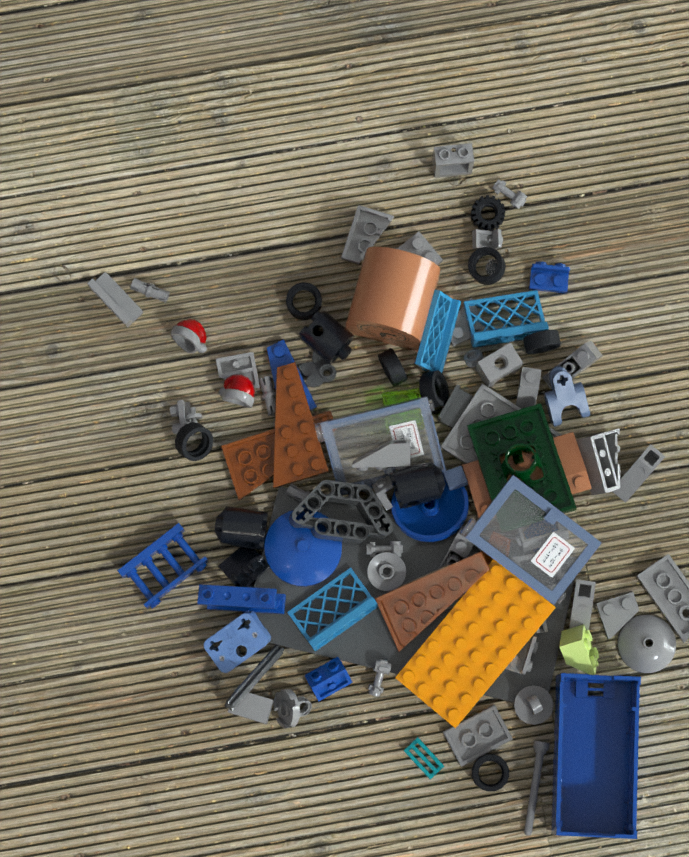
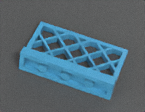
[415,290,461,373]
[463,290,549,348]
[287,567,378,652]

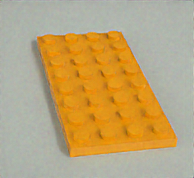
[395,559,556,729]

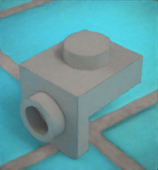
[472,229,503,250]
[372,476,394,511]

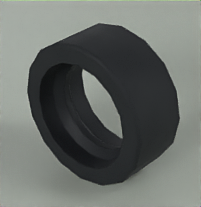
[468,247,506,285]
[286,282,322,320]
[523,330,561,354]
[378,348,407,387]
[419,370,449,408]
[175,422,213,461]
[472,754,509,791]

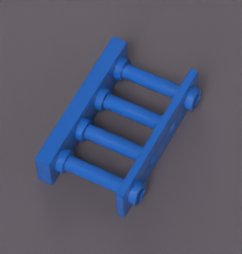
[117,523,208,609]
[197,584,286,614]

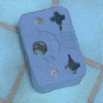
[204,610,271,673]

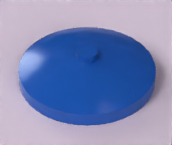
[391,471,469,542]
[264,510,342,587]

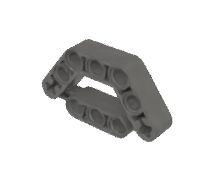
[289,480,393,544]

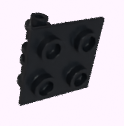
[218,547,270,587]

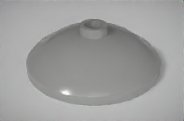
[617,615,676,673]

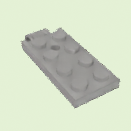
[636,554,689,643]

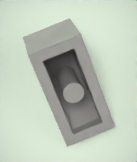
[516,367,542,409]

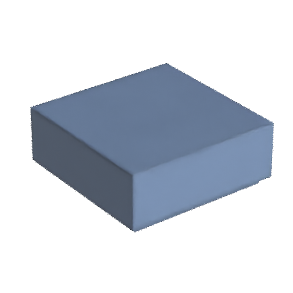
[443,466,468,491]

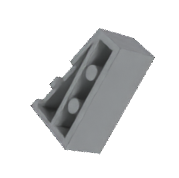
[576,428,620,496]

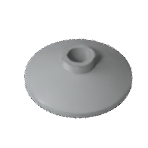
[367,552,406,591]

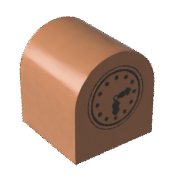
[346,247,440,352]

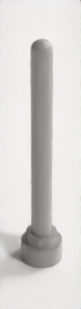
[524,740,550,836]

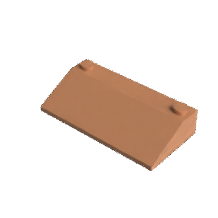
[462,432,592,519]

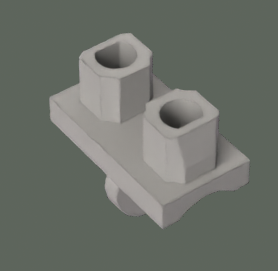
[170,400,202,437]

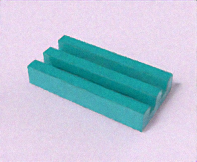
[403,737,444,780]

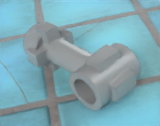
[492,179,527,209]
[366,541,403,557]
[368,659,391,697]

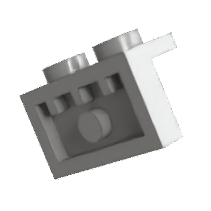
[505,636,539,675]

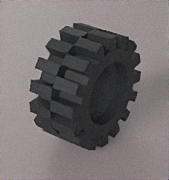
[471,195,505,231]

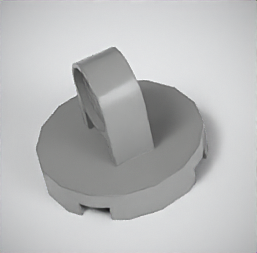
[514,685,553,725]
[274,688,312,729]

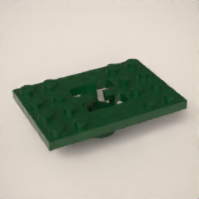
[467,403,577,533]

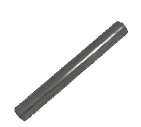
[225,645,284,711]

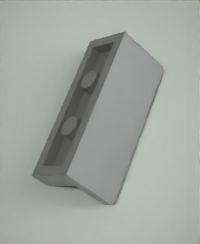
[87,272,143,328]

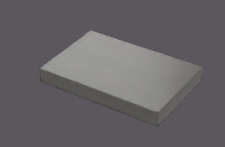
[443,704,513,767]

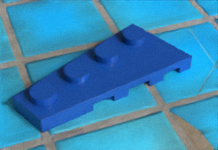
[267,339,317,411]

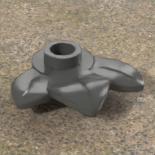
[299,351,336,387]

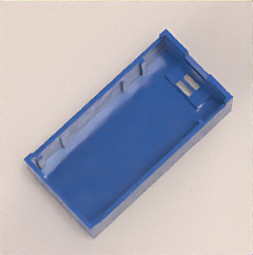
[551,673,641,839]

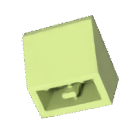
[559,624,599,675]

